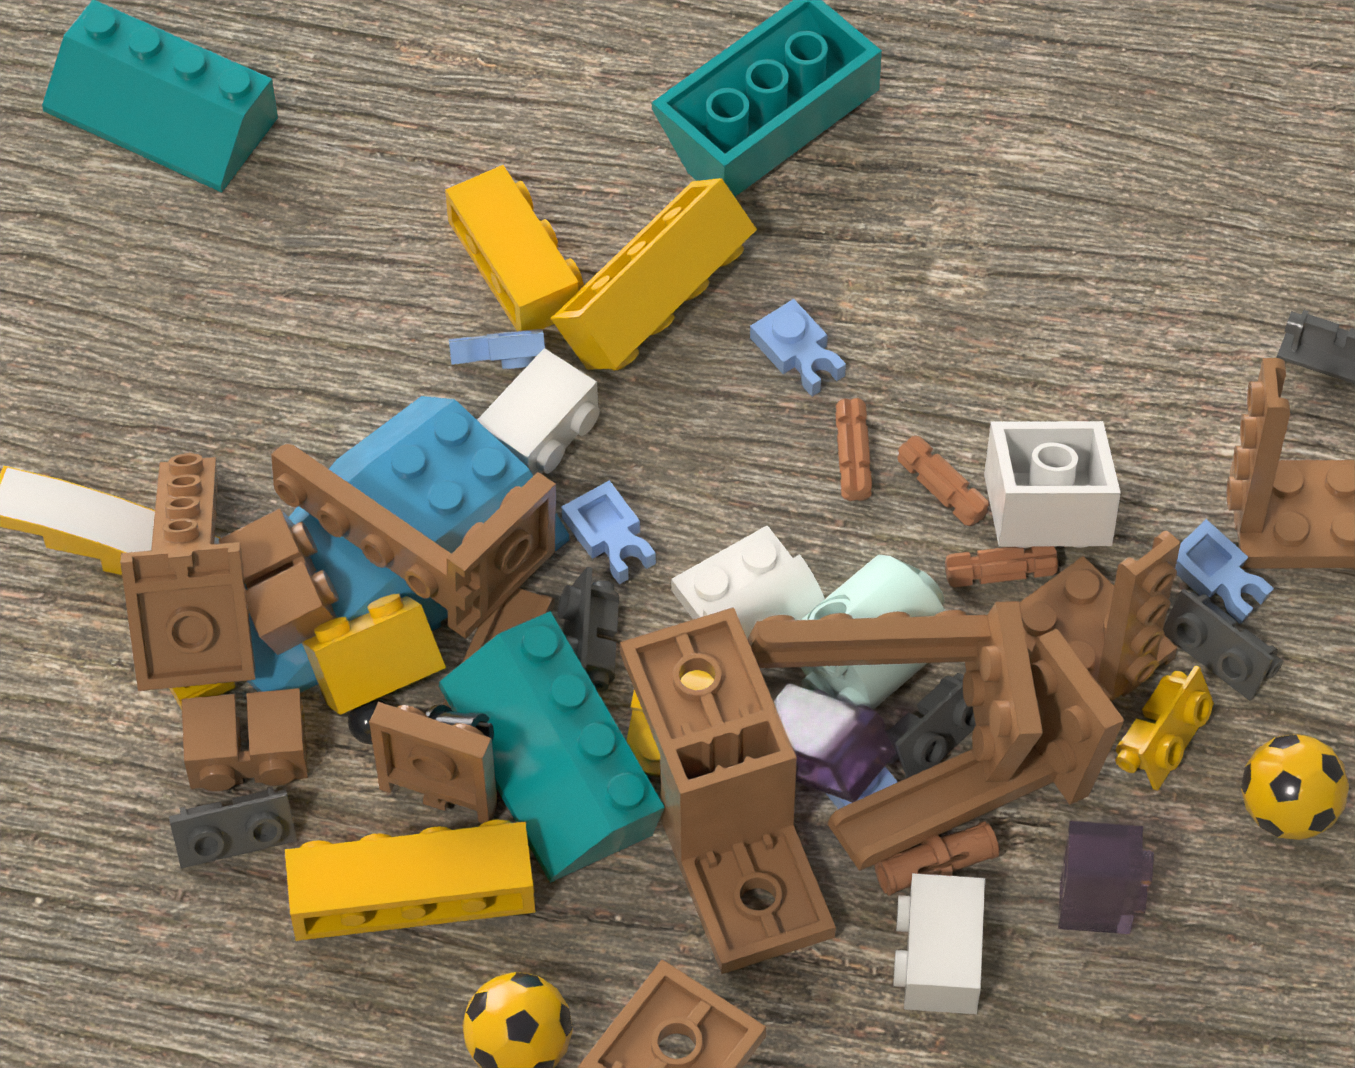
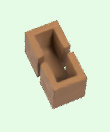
[218,508,339,655]
[181,688,308,791]

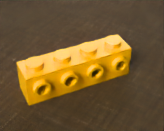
[550,178,757,371]
[285,820,535,941]

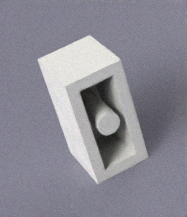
[477,348,600,476]
[893,873,985,1014]

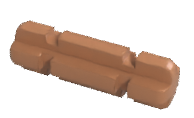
[836,398,872,501]
[897,435,989,527]
[945,546,1058,588]

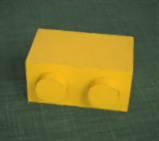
[302,594,446,715]

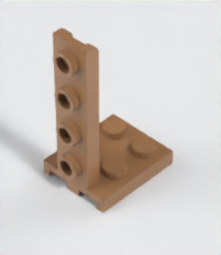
[1226,358,1355,569]
[271,444,556,639]
[120,453,256,691]
[1019,531,1181,702]
[369,588,555,823]
[747,601,1043,782]
[828,629,1124,871]

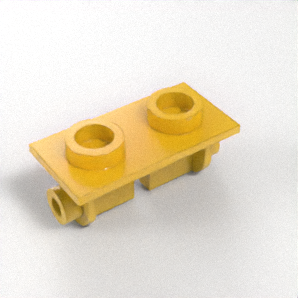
[1115,666,1214,791]

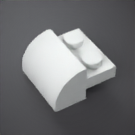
[671,526,825,671]

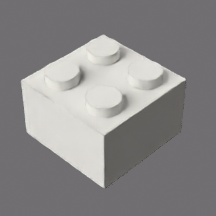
[984,421,1121,548]

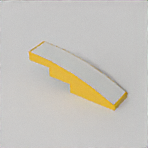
[0,465,221,575]

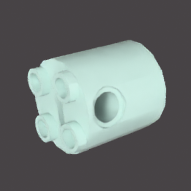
[801,555,945,722]

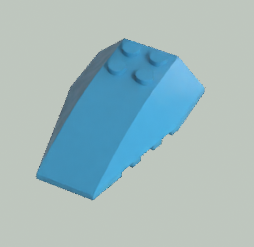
[245,396,570,693]

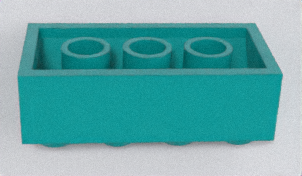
[42,0,278,193]
[651,0,882,197]
[439,611,665,883]

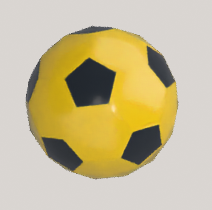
[1241,734,1349,840]
[462,972,573,1068]

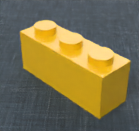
[445,165,584,331]

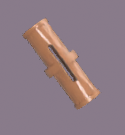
[874,821,999,896]

